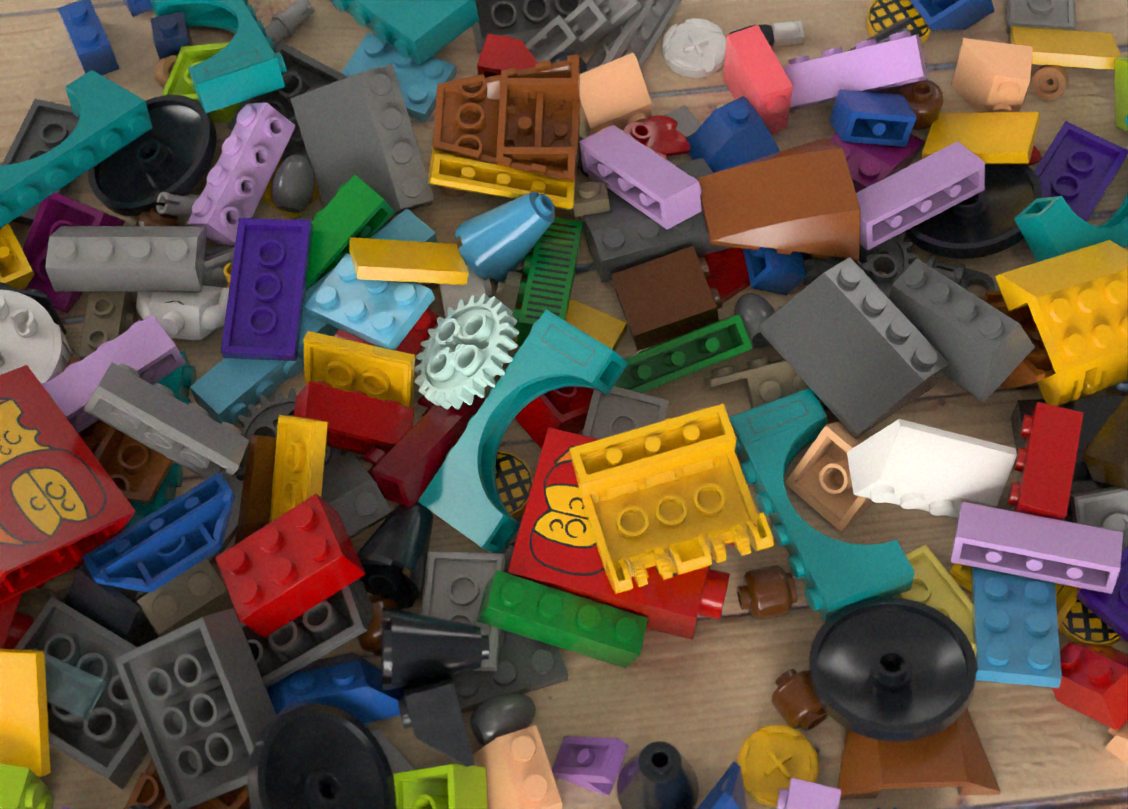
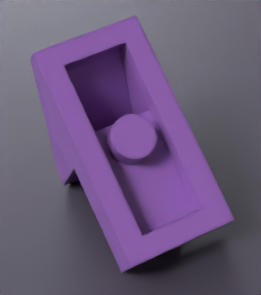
[551,736,628,795]

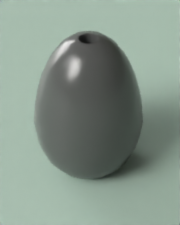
[272,154,314,213]
[734,293,775,348]
[470,693,536,746]

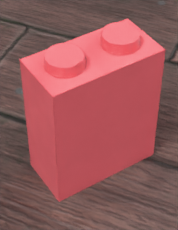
[723,25,793,135]

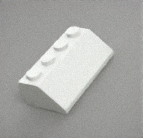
[847,419,1017,518]

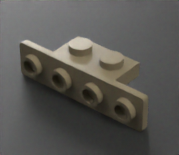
[78,291,138,360]
[704,356,819,409]

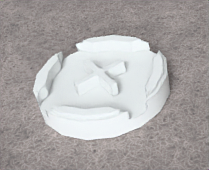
[662,18,726,78]

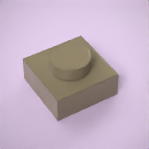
[573,181,610,217]
[495,271,522,316]

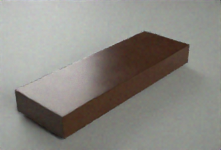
[235,434,276,545]

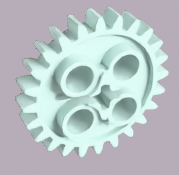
[414,294,519,410]

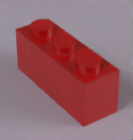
[294,381,415,455]
[1007,402,1084,521]

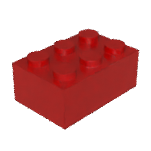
[215,494,365,638]

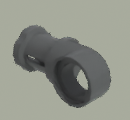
[927,255,995,297]

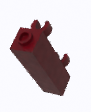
[363,394,485,508]

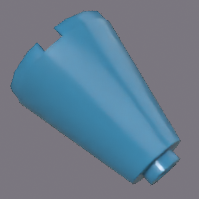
[455,192,555,284]

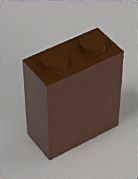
[611,246,723,351]

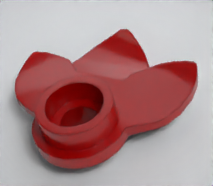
[623,115,690,160]

